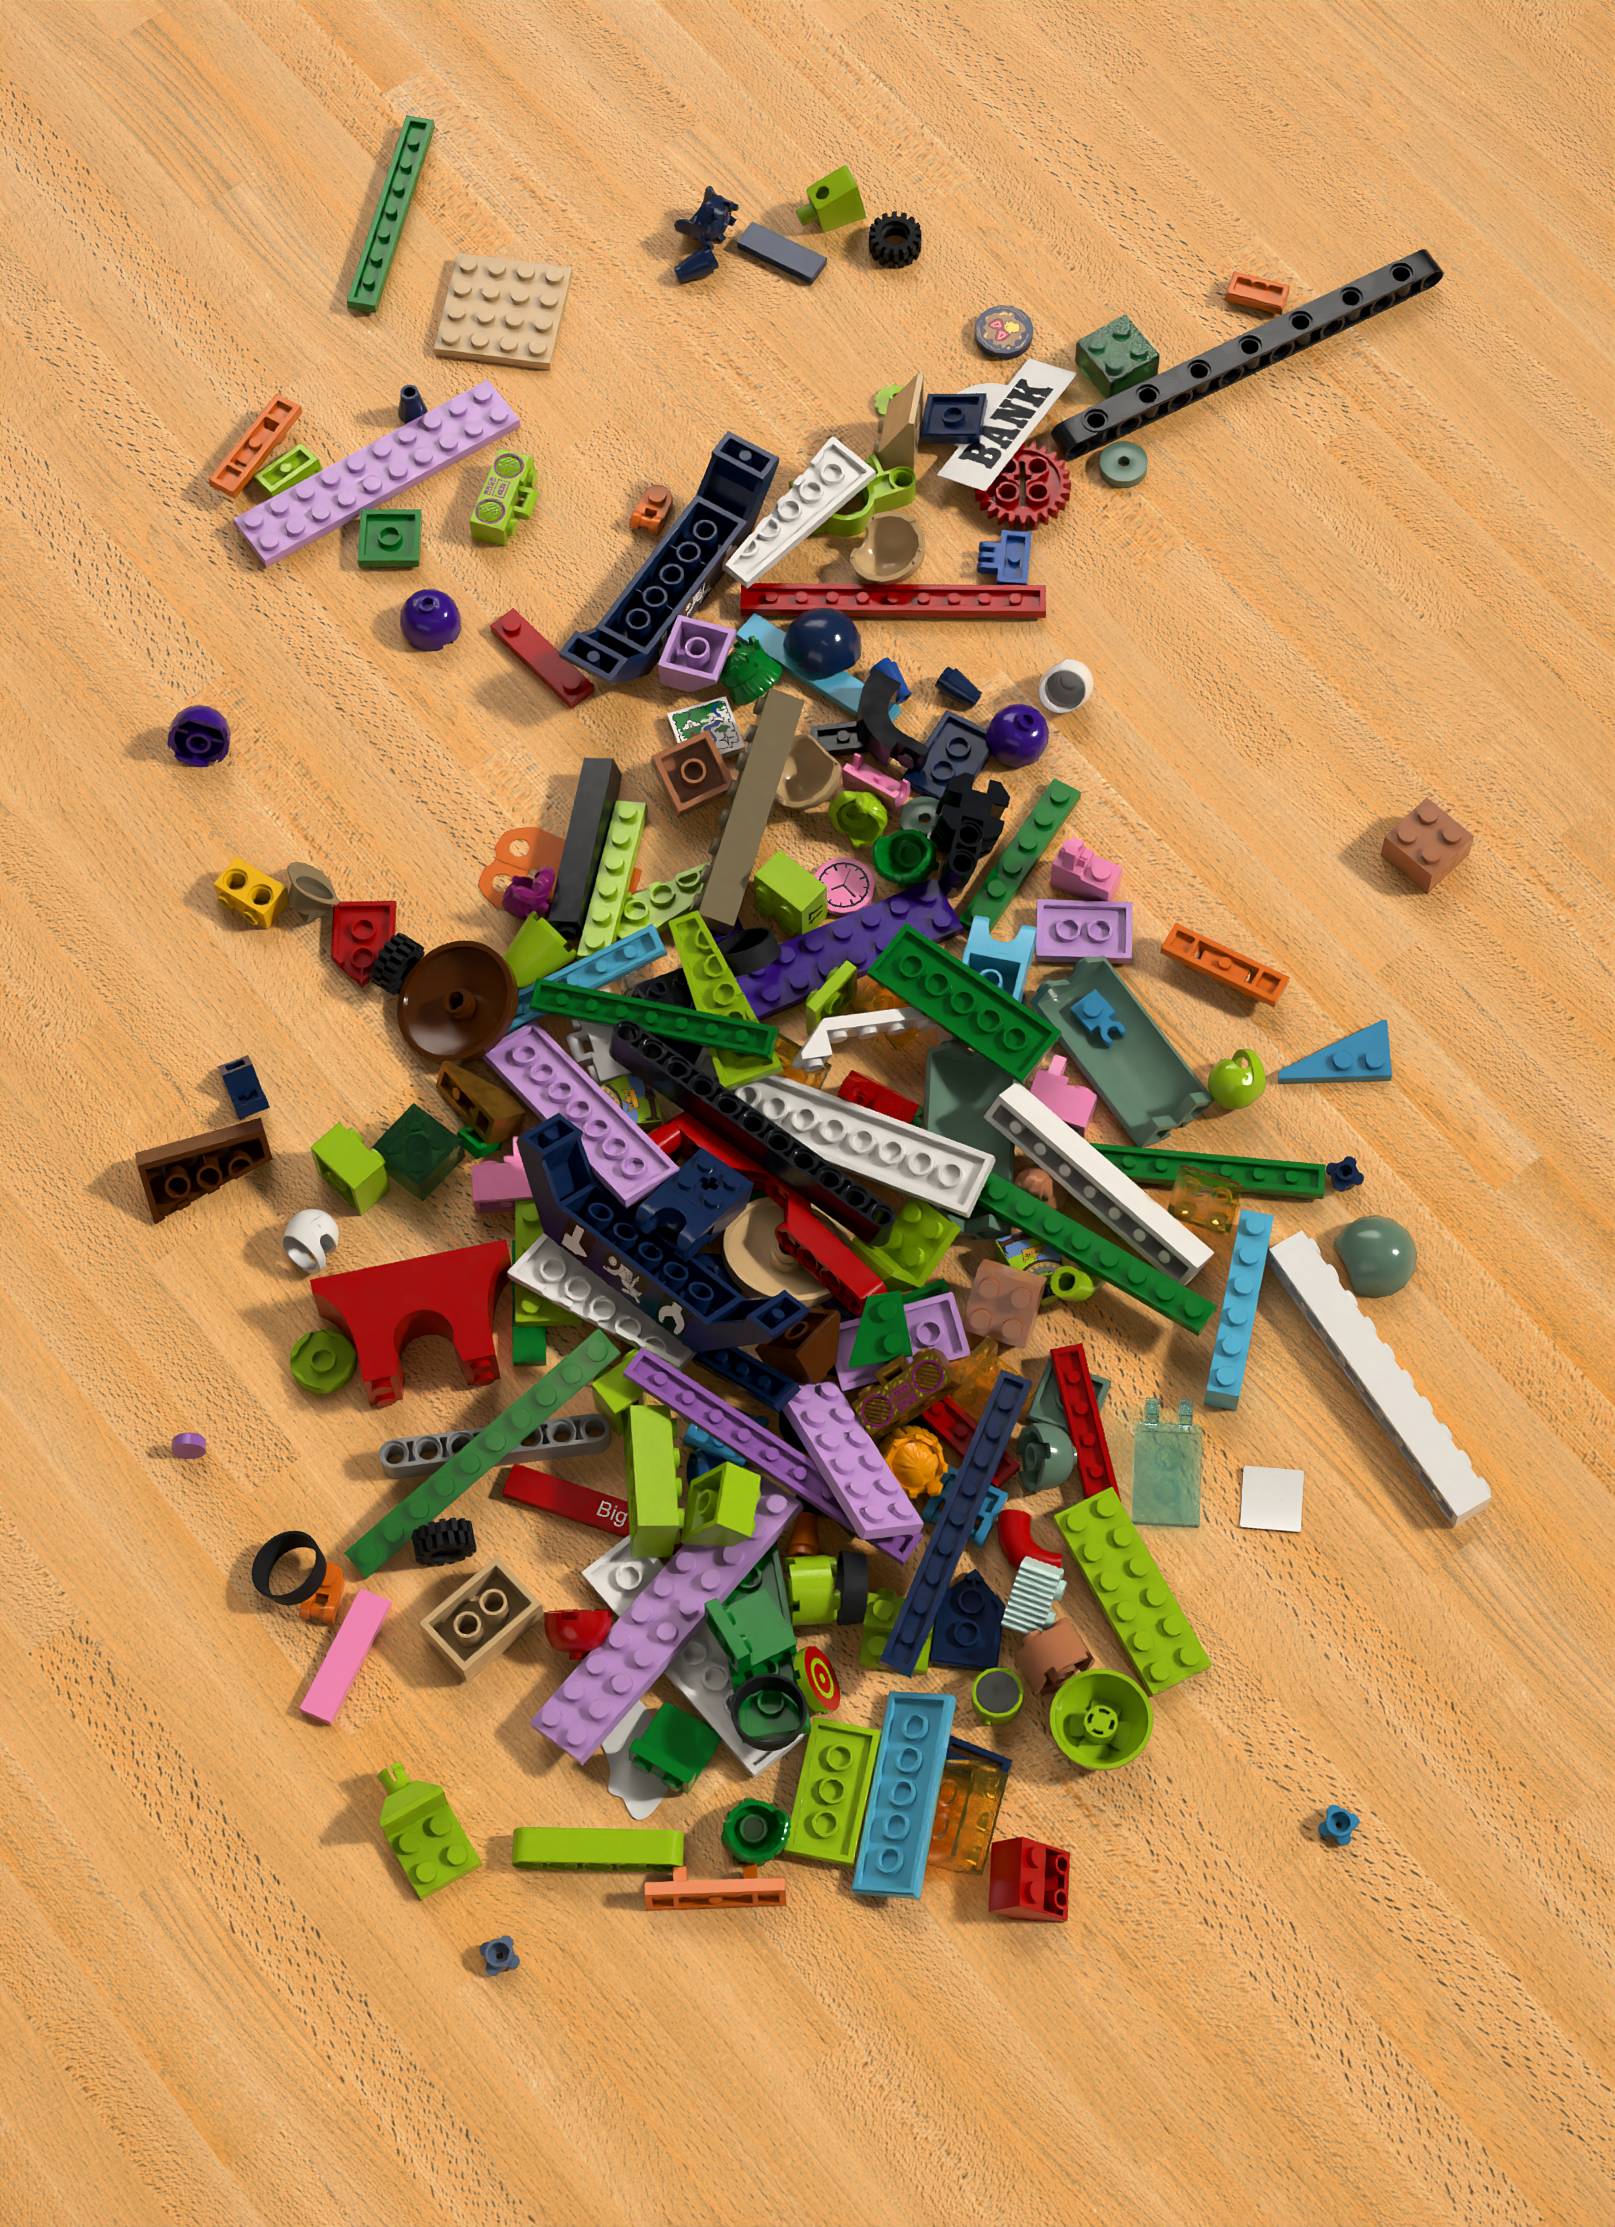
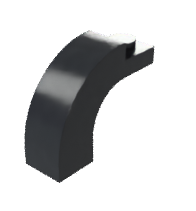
[856,669,930,774]

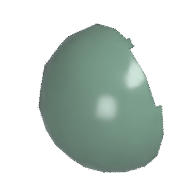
[1333,1215,1417,1298]

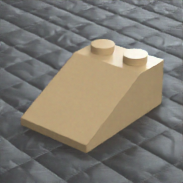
[873,373,924,471]

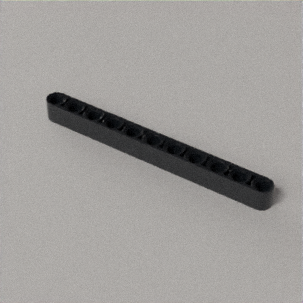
[609,1020,896,1247]

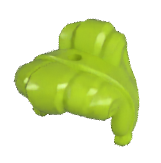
[828,791,888,848]

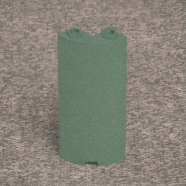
[1030,956,1215,1148]
[923,1041,1017,1240]

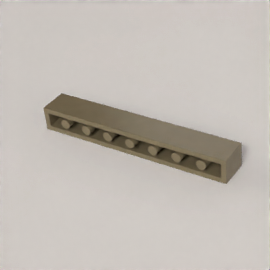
[690,688,805,935]

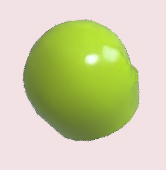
[1208,1048,1266,1110]

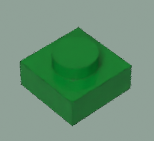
[456,1126,503,1159]

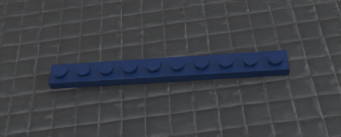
[879,1369,1032,1678]

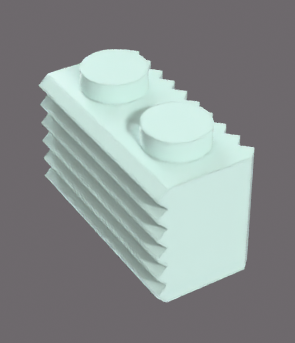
[1001,1556,1067,1635]

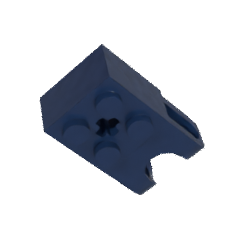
[633,1148,754,1262]

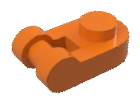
[629,485,673,536]
[299,1562,345,1624]

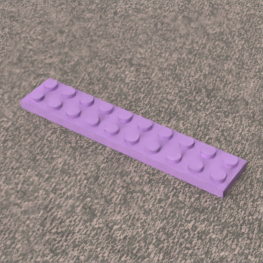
[233,379,520,567]
[529,1468,804,1765]

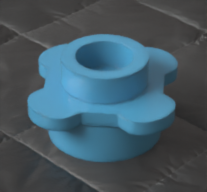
[1318,1805,1359,1846]

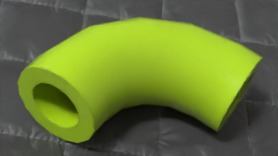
[1050,1265,1106,1303]

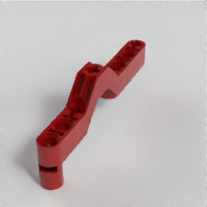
[647,1111,887,1316]

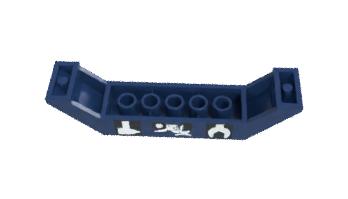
[559,431,779,685]
[516,1113,810,1353]

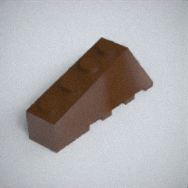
[135,1118,273,1224]

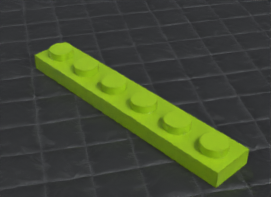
[577,800,648,961]

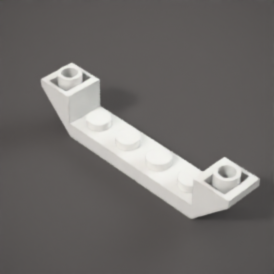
[791,1007,969,1072]

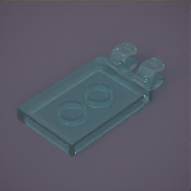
[1131,1397,1202,1528]

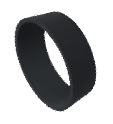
[716,927,782,977]
[252,1531,327,1606]
[835,1550,868,1626]
[730,1673,807,1751]

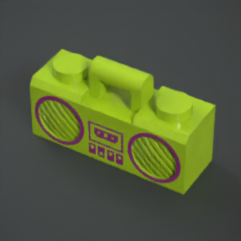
[469,448,539,547]

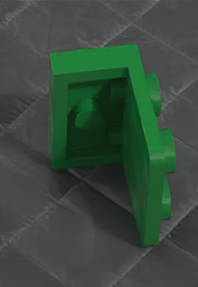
[629,1703,721,1795]

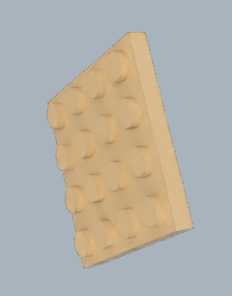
[434,253,573,370]

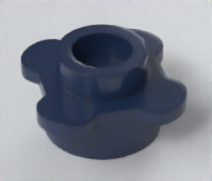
[1326,1156,1364,1192]

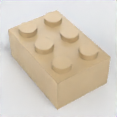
[419,1556,544,1683]

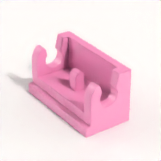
[842,753,912,815]

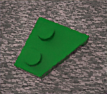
[849,1290,913,1368]

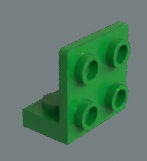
[704,1588,797,1676]

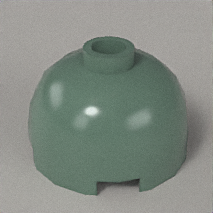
[1016,1423,1077,1490]

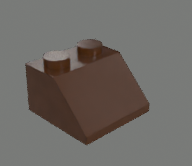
[755,1307,841,1385]

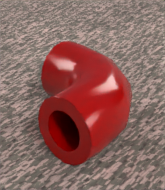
[997,1509,1062,1571]

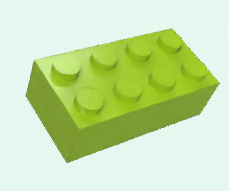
[623,1405,684,1558]

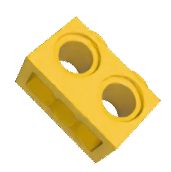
[213,856,289,929]

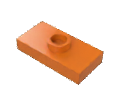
[1225,271,1290,315]

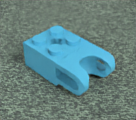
[962,915,1037,1002]

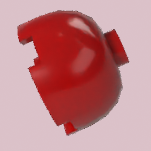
[544,1609,612,1660]

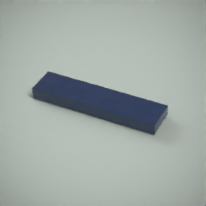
[691,1347,801,1413]

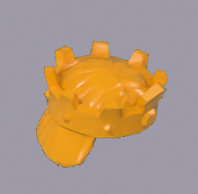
[879,1426,948,1498]

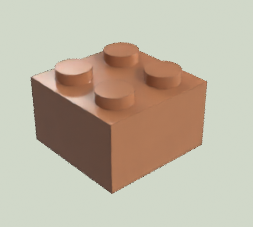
[651,730,732,818]
[1381,797,1474,894]
[962,1259,1048,1349]

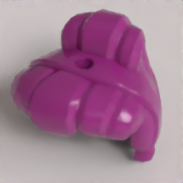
[501,866,555,921]

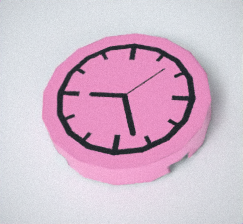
[814,857,875,918]

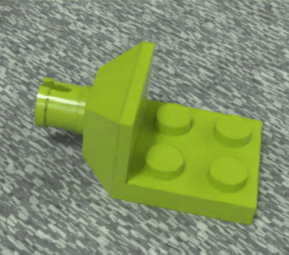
[851,1196,961,1293]
[377,1762,483,1901]

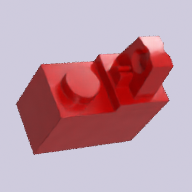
[837,1070,920,1124]

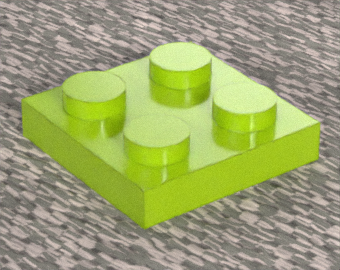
[805,960,857,1035]

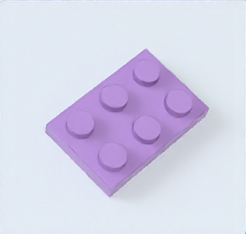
[1036,899,1132,964]

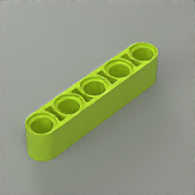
[512,1827,684,1872]

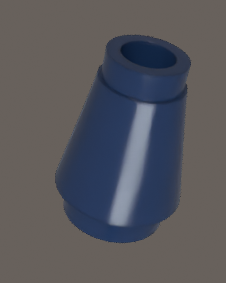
[673,246,719,284]
[398,385,428,424]
[935,666,983,708]

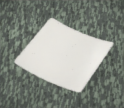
[1240,1465,1304,1532]

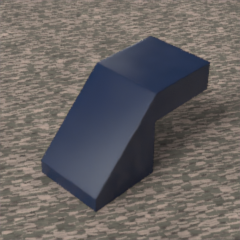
[218,1055,270,1119]

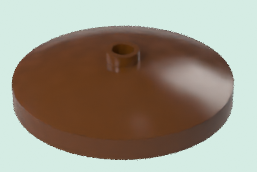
[397,940,518,1065]

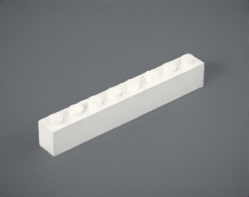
[984,1081,1214,1286]

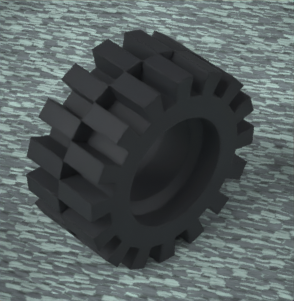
[869,211,922,269]
[370,933,425,995]
[412,1518,477,1566]

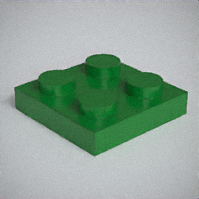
[358,509,422,567]

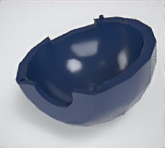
[783,607,862,674]

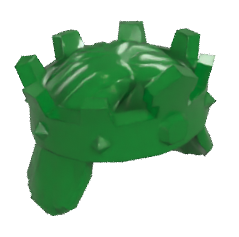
[718,636,782,706]
[871,828,940,889]
[721,1797,791,1867]

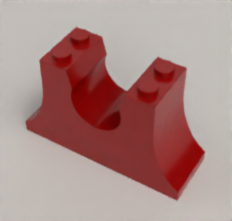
[310,1239,512,1407]

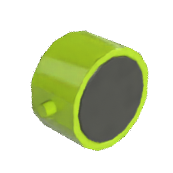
[971,1667,1024,1726]

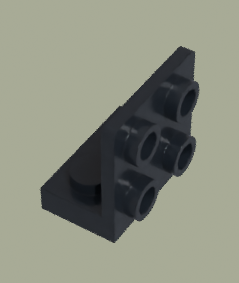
[631,967,696,1049]

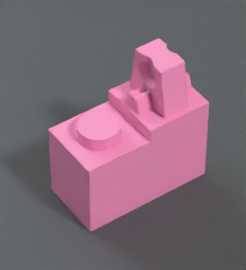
[1050,836,1123,901]
[1029,1055,1097,1139]
[471,1136,534,1214]

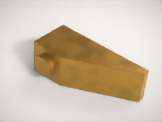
[436,1061,526,1145]

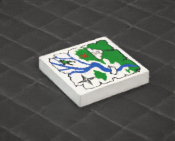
[667,696,745,759]

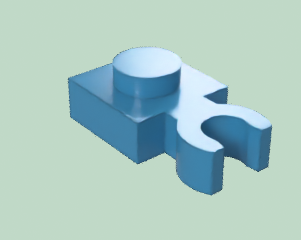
[1070,989,1126,1048]

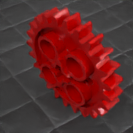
[973,442,1071,531]

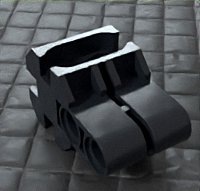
[930,772,1010,898]

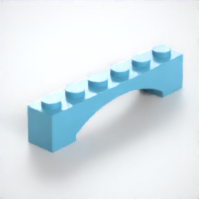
[1204,1209,1274,1411]

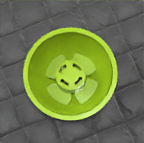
[1050,1669,1153,1771]

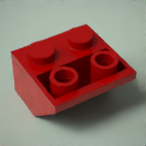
[988,1836,1070,1922]

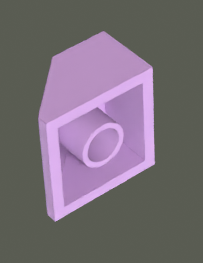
[658,615,736,692]

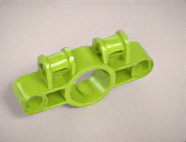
[789,454,916,537]

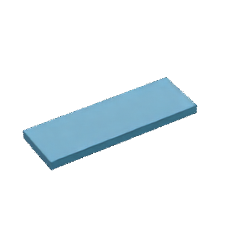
[851,1691,956,1900]

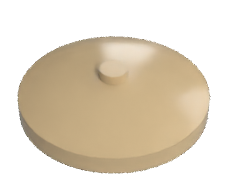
[721,1197,853,1307]

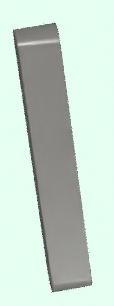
[379,1414,612,1479]

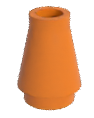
[786,1512,820,1557]

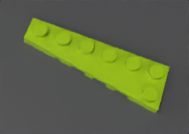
[668,910,784,1090]

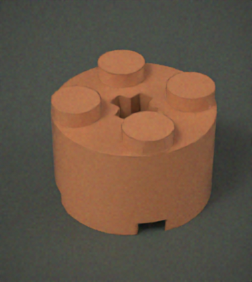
[1013,1617,1095,1696]

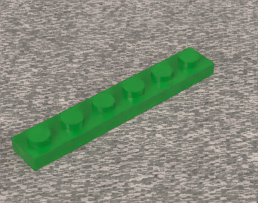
[959,778,1081,934]

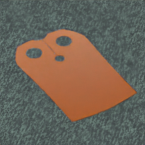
[478,827,642,923]

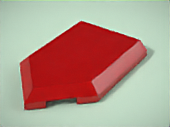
[331,901,397,987]

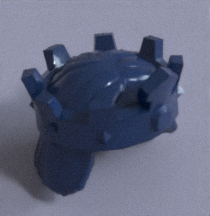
[674,186,739,250]

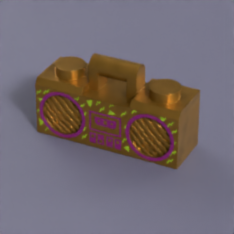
[852,1348,963,1441]

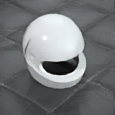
[1038,659,1094,713]
[281,1209,339,1274]

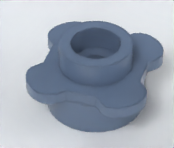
[480,1935,520,1976]

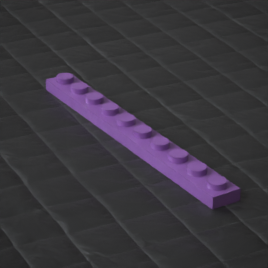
[623,1346,923,1566]

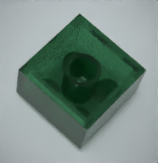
[1075,314,1160,399]
[370,1103,466,1202]

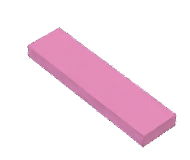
[299,1588,392,1725]

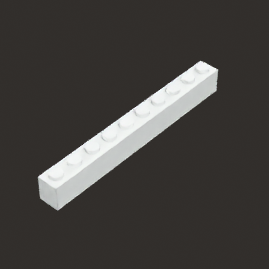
[1266,1230,1491,1528]

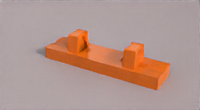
[208,394,302,499]
[1160,922,1290,1008]
[644,1864,787,1911]

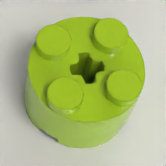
[784,1555,841,1626]

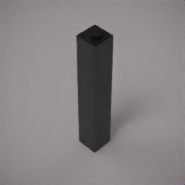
[548,758,622,939]

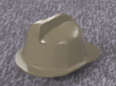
[287,862,340,923]

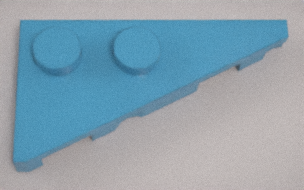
[1278,1020,1392,1084]

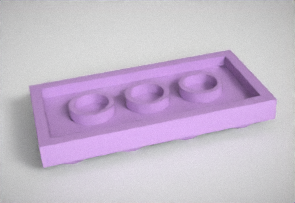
[835,1291,971,1393]

